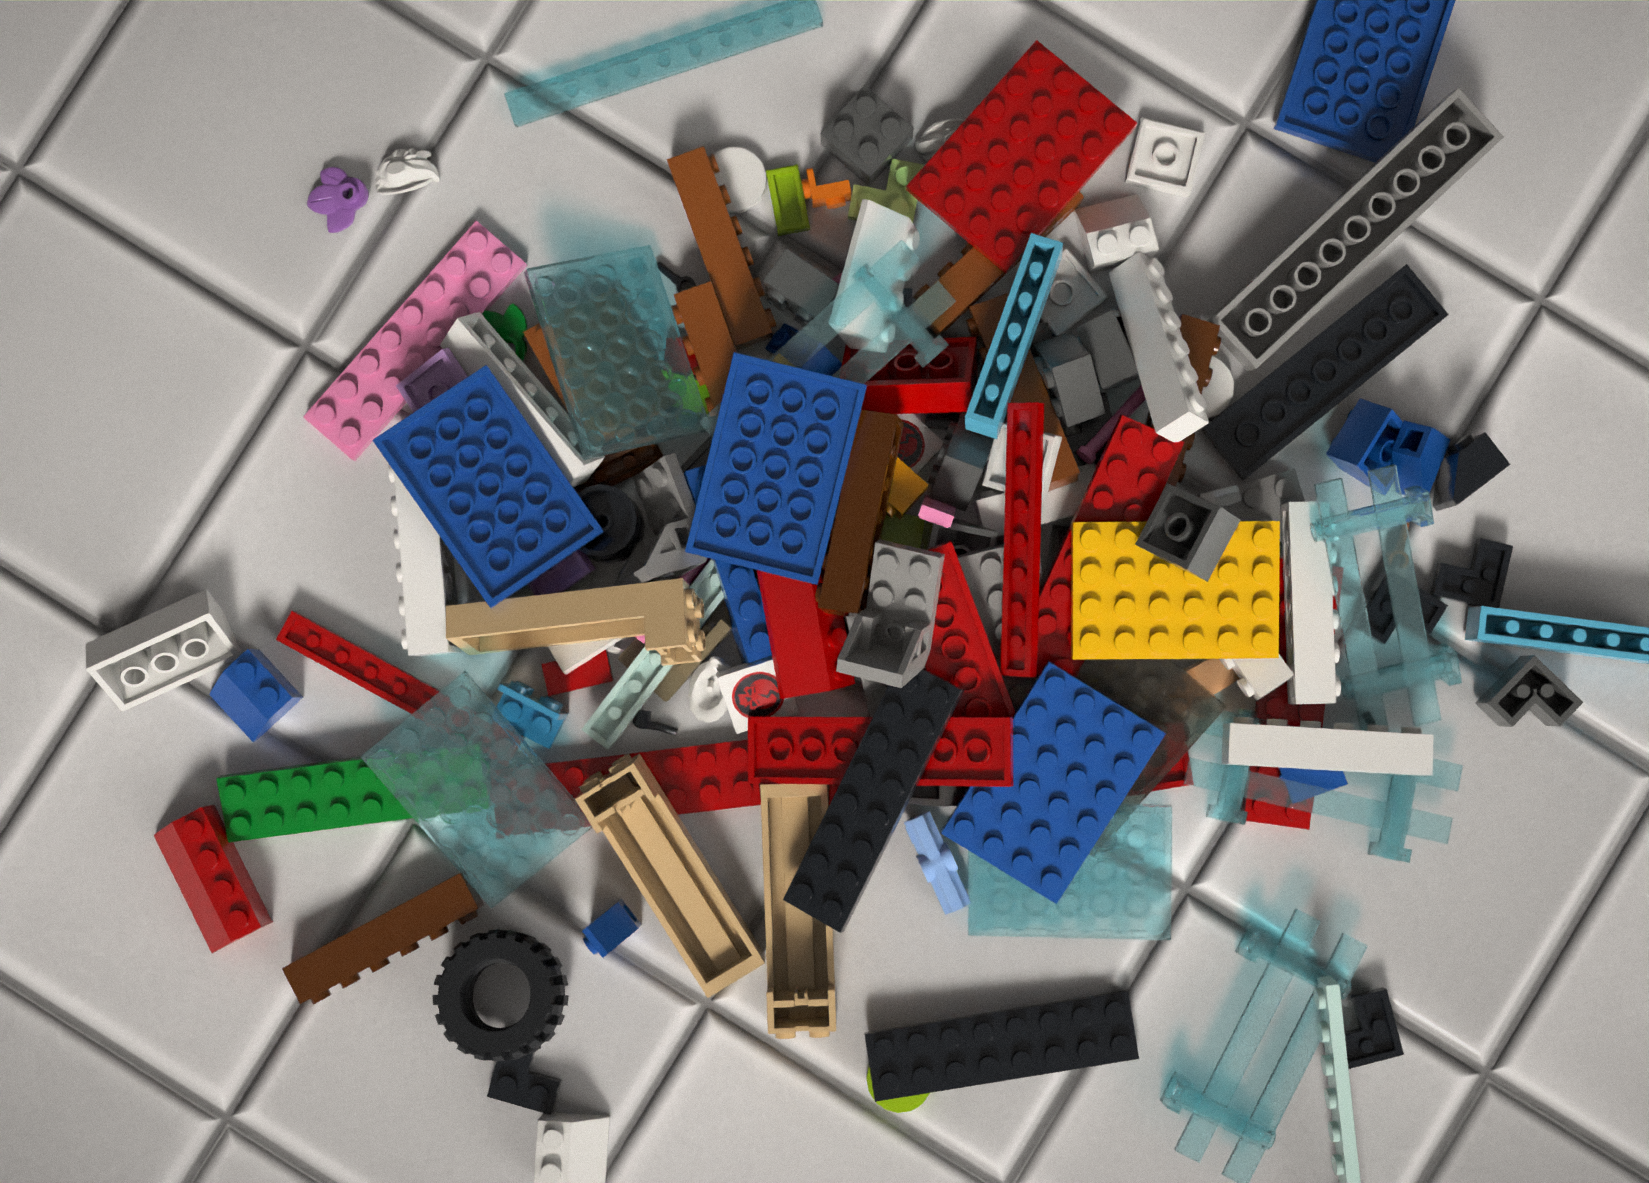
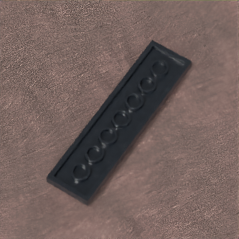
[1201,264,1449,481]
[783,668,964,933]
[864,990,1139,1102]

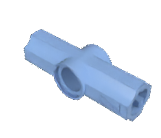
[904,811,971,915]

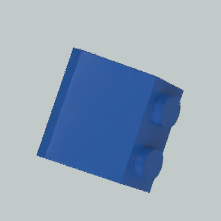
[1326,398,1403,495]
[209,649,303,742]

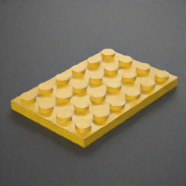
[1071,521,1280,660]

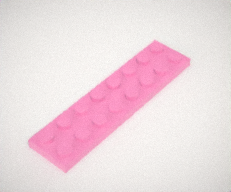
[303,220,527,461]

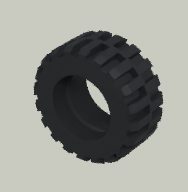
[432,929,569,1062]

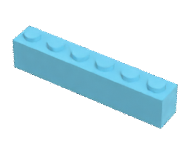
[965,233,1063,439]
[1465,606,1649,664]

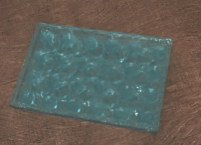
[524,245,711,460]
[361,671,592,909]
[968,804,1172,940]

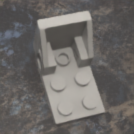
[614,453,707,586]
[1198,468,1305,542]
[836,539,945,688]

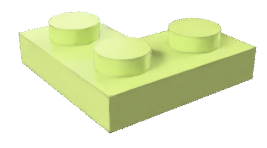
[848,159,924,223]

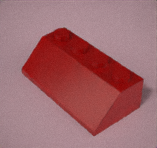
[839,337,978,414]
[757,568,855,699]
[153,804,273,953]

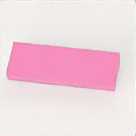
[918,494,956,528]

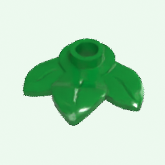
[482,304,527,361]

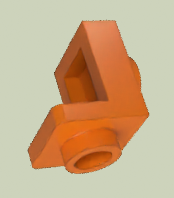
[801,168,851,209]

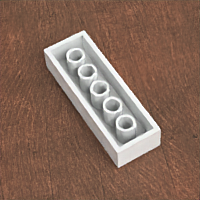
[388,465,461,656]

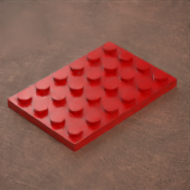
[906,40,1137,274]

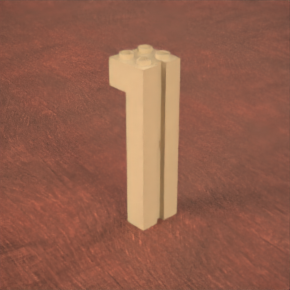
[446,578,706,666]
[575,753,766,998]
[760,784,836,1039]

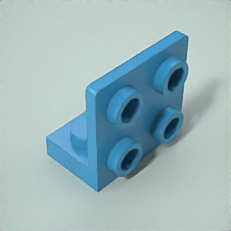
[490,680,569,749]

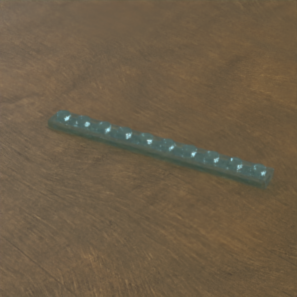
[504,0,823,128]

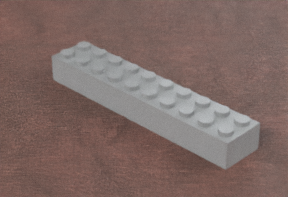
[1207,88,1504,371]

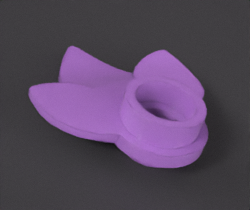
[307,167,369,233]

